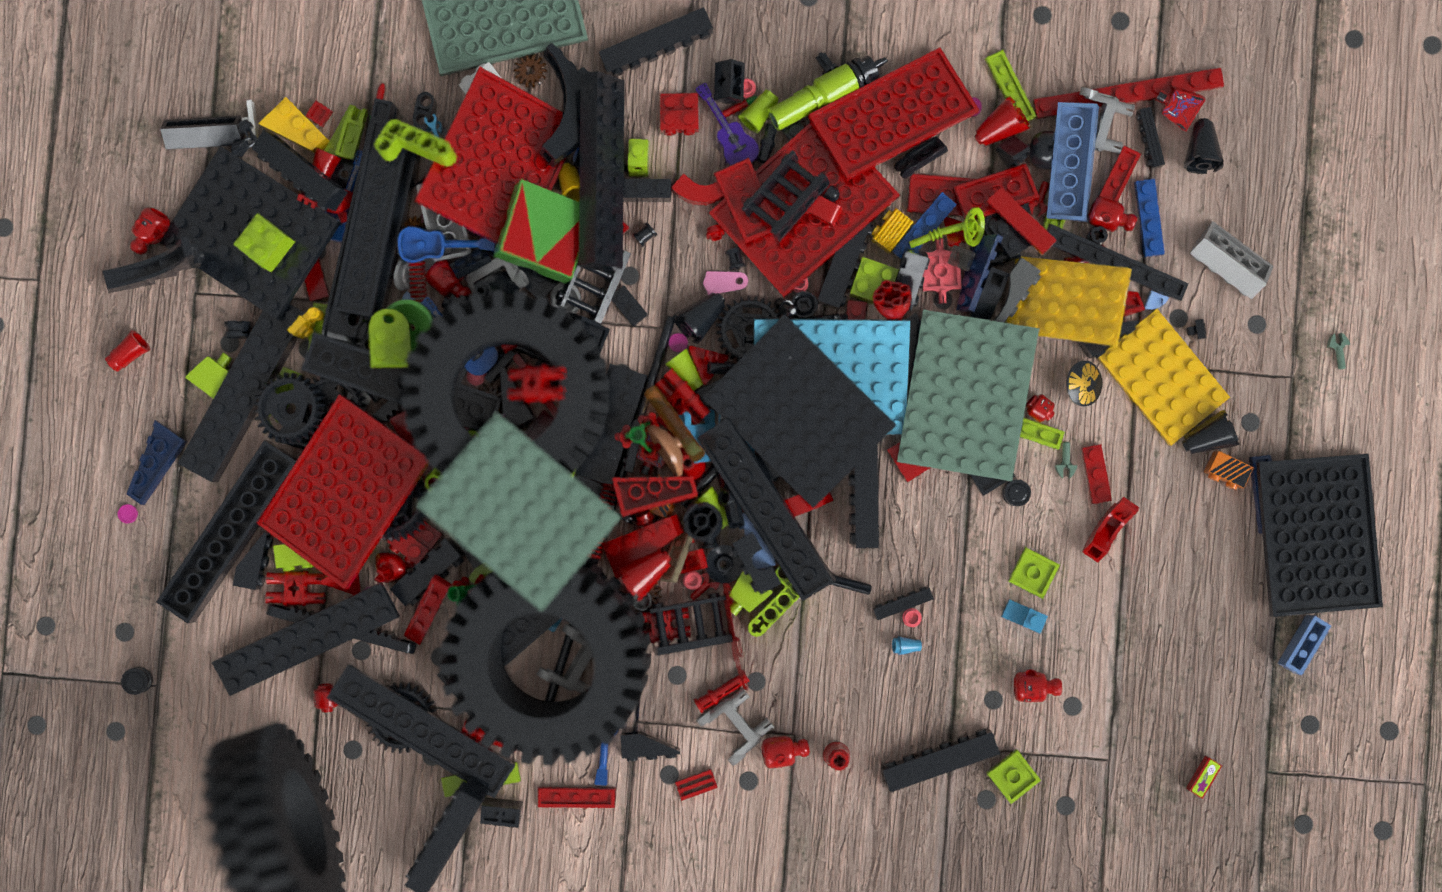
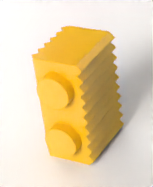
[871,208,914,254]

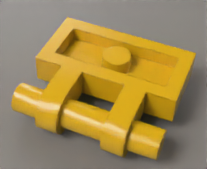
[288,307,325,339]

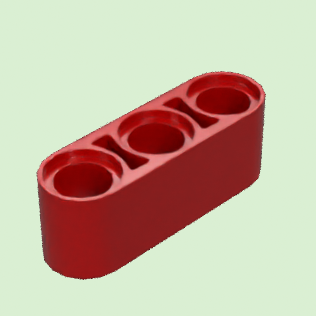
[785,184,843,227]

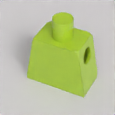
[628,139,650,177]
[185,352,233,399]
[729,570,773,616]

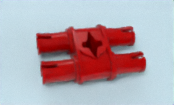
[507,365,566,403]
[655,368,711,425]
[265,570,326,607]
[636,607,691,645]

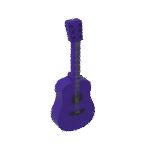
[696,83,759,166]

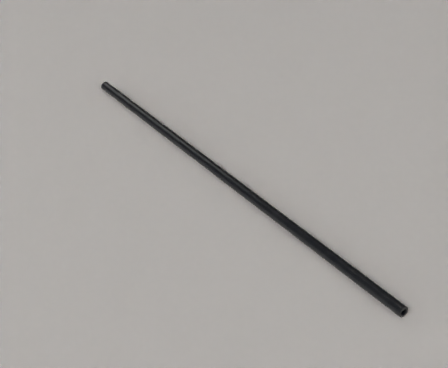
[544,315,676,702]

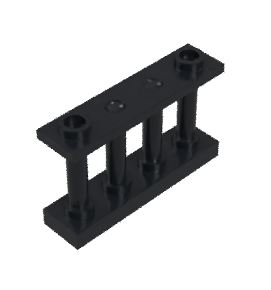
[742,150,830,242]
[555,250,631,324]
[647,592,733,656]

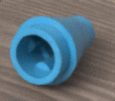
[892,636,922,655]

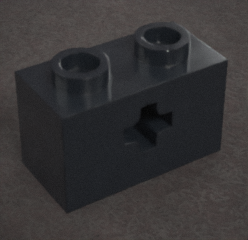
[714,59,745,104]

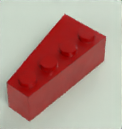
[612,477,698,517]
[602,514,684,579]

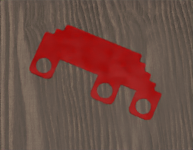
[723,583,748,691]

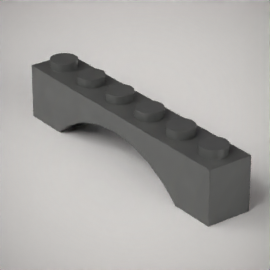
[993,257,1041,323]

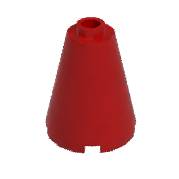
[974,96,1030,146]
[616,550,672,601]

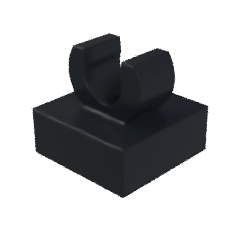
[1187,319,1207,340]

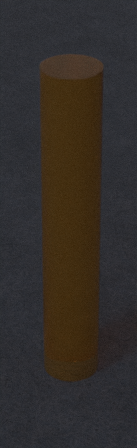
[644,386,705,462]

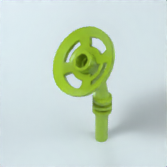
[908,207,985,249]

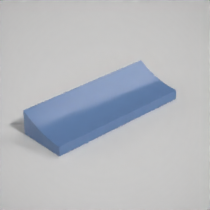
[1047,102,1099,222]

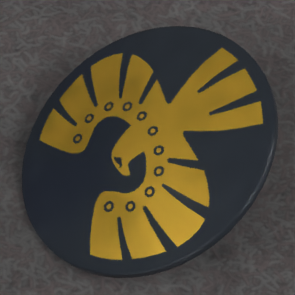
[1066,361,1102,407]

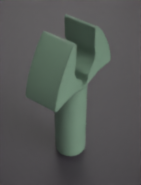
[1327,333,1350,370]
[1055,442,1077,478]

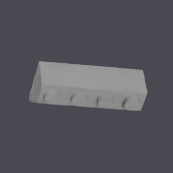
[416,183,471,262]
[1190,221,1274,299]

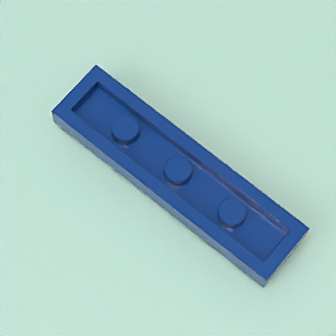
[1134,179,1165,257]
[892,192,957,259]

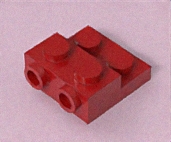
[660,93,699,136]
[387,511,443,566]

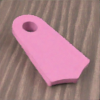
[703,271,748,295]

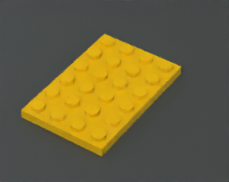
[1005,256,1132,347]
[1098,309,1230,446]

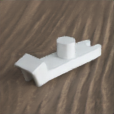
[242,100,259,147]

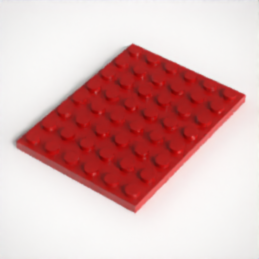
[414,67,566,244]
[709,122,900,298]
[257,394,429,589]

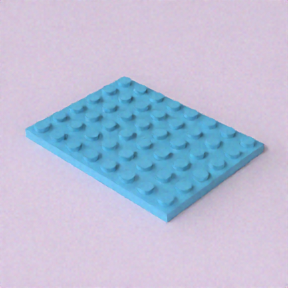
[754,319,910,435]

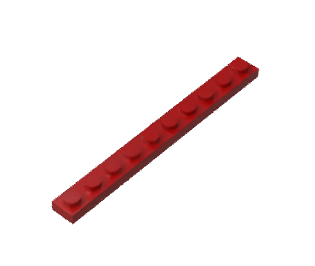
[1033,68,1224,119]

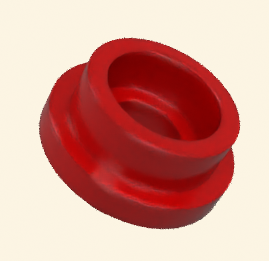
[706,225,725,241]
[635,510,654,527]

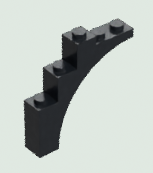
[539,43,591,168]
[103,236,205,293]

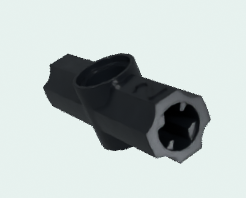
[717,473,745,529]

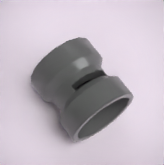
[633,592,652,611]

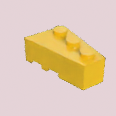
[258,97,330,154]

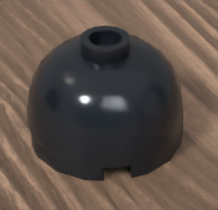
[1026,131,1055,170]
[683,502,723,542]

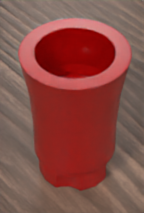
[312,148,342,178]
[105,330,150,372]
[823,742,850,771]

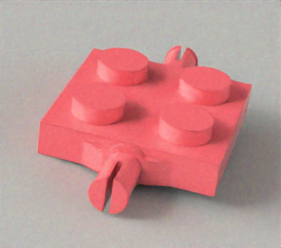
[922,238,962,304]

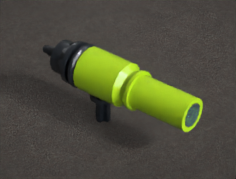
[767,52,888,131]

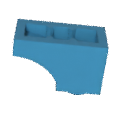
[1001,599,1048,634]

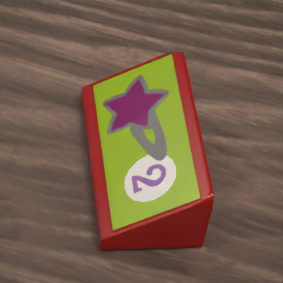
[1186,756,1222,799]

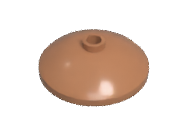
[647,425,683,477]

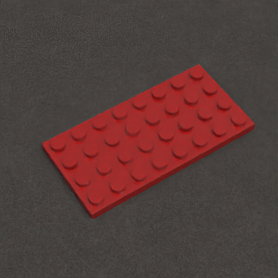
[808,47,979,181]

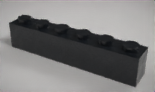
[599,7,713,77]
[252,130,348,212]
[817,216,878,310]
[881,728,1000,793]

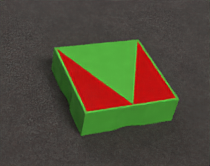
[493,179,579,284]

